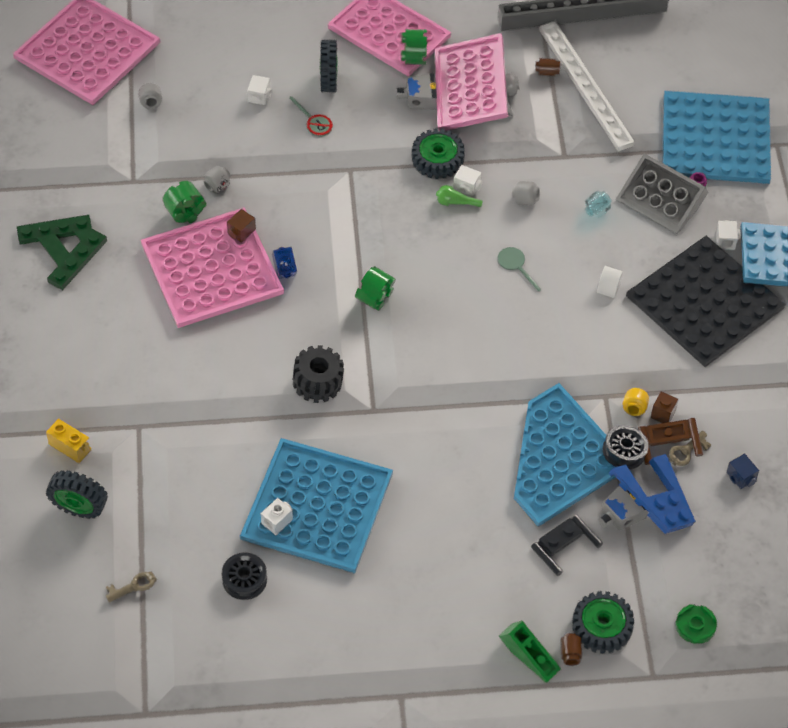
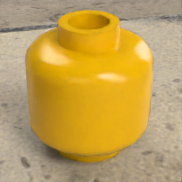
[623,388,649,416]

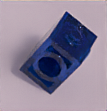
[272,246,297,279]

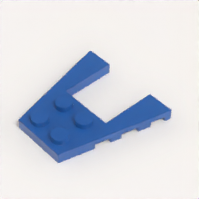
[609,454,696,534]

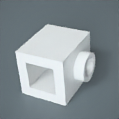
[247,75,272,105]
[453,165,483,196]
[716,220,740,250]
[261,498,293,535]

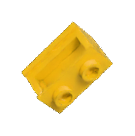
[46,418,92,463]

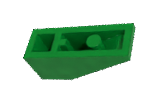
[498,620,561,683]

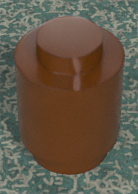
[535,58,560,76]
[560,633,582,666]

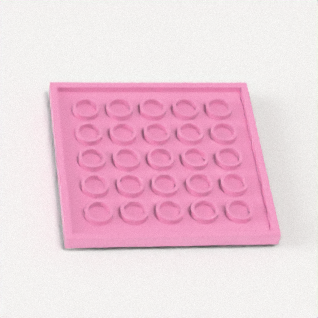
[13,0,160,105]
[141,207,284,328]

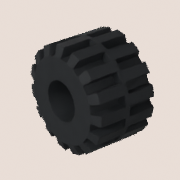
[292,345,344,403]

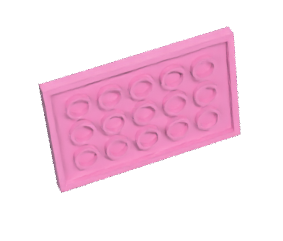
[328,0,451,77]
[435,33,508,131]

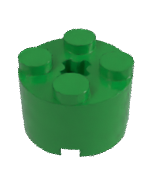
[401,29,427,65]
[163,181,207,223]
[355,266,396,311]

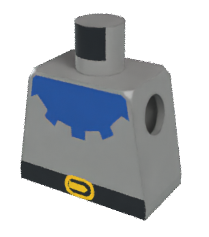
[397,73,437,110]
[598,486,648,530]

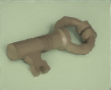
[669,431,711,466]
[106,572,157,603]

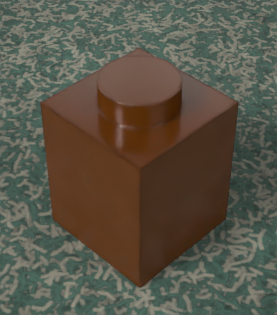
[227,209,256,243]
[650,391,679,423]

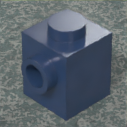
[726,453,760,489]

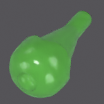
[436,185,483,207]

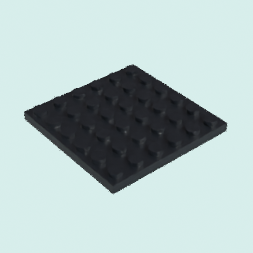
[626,235,785,367]

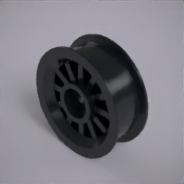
[602,425,648,470]
[221,552,267,600]

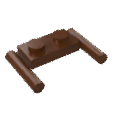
[638,418,703,465]

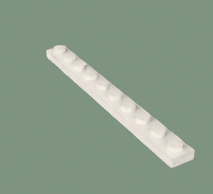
[539,21,634,151]

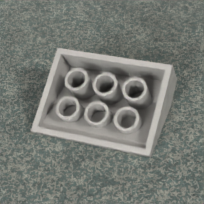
[616,153,708,234]

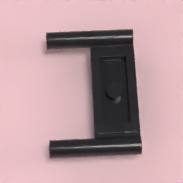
[531,514,603,576]

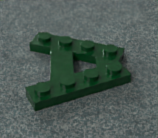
[16,214,107,291]

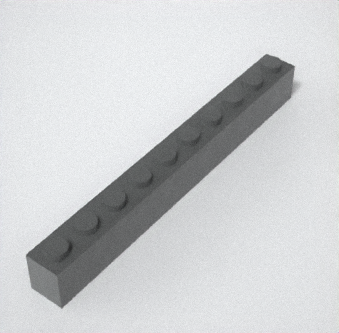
[498,0,669,31]

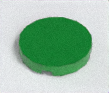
[675,604,717,644]

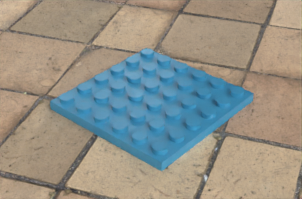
[663,91,771,184]
[240,438,393,573]

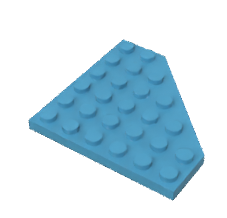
[514,383,616,527]

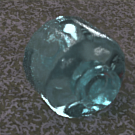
[584,191,612,218]

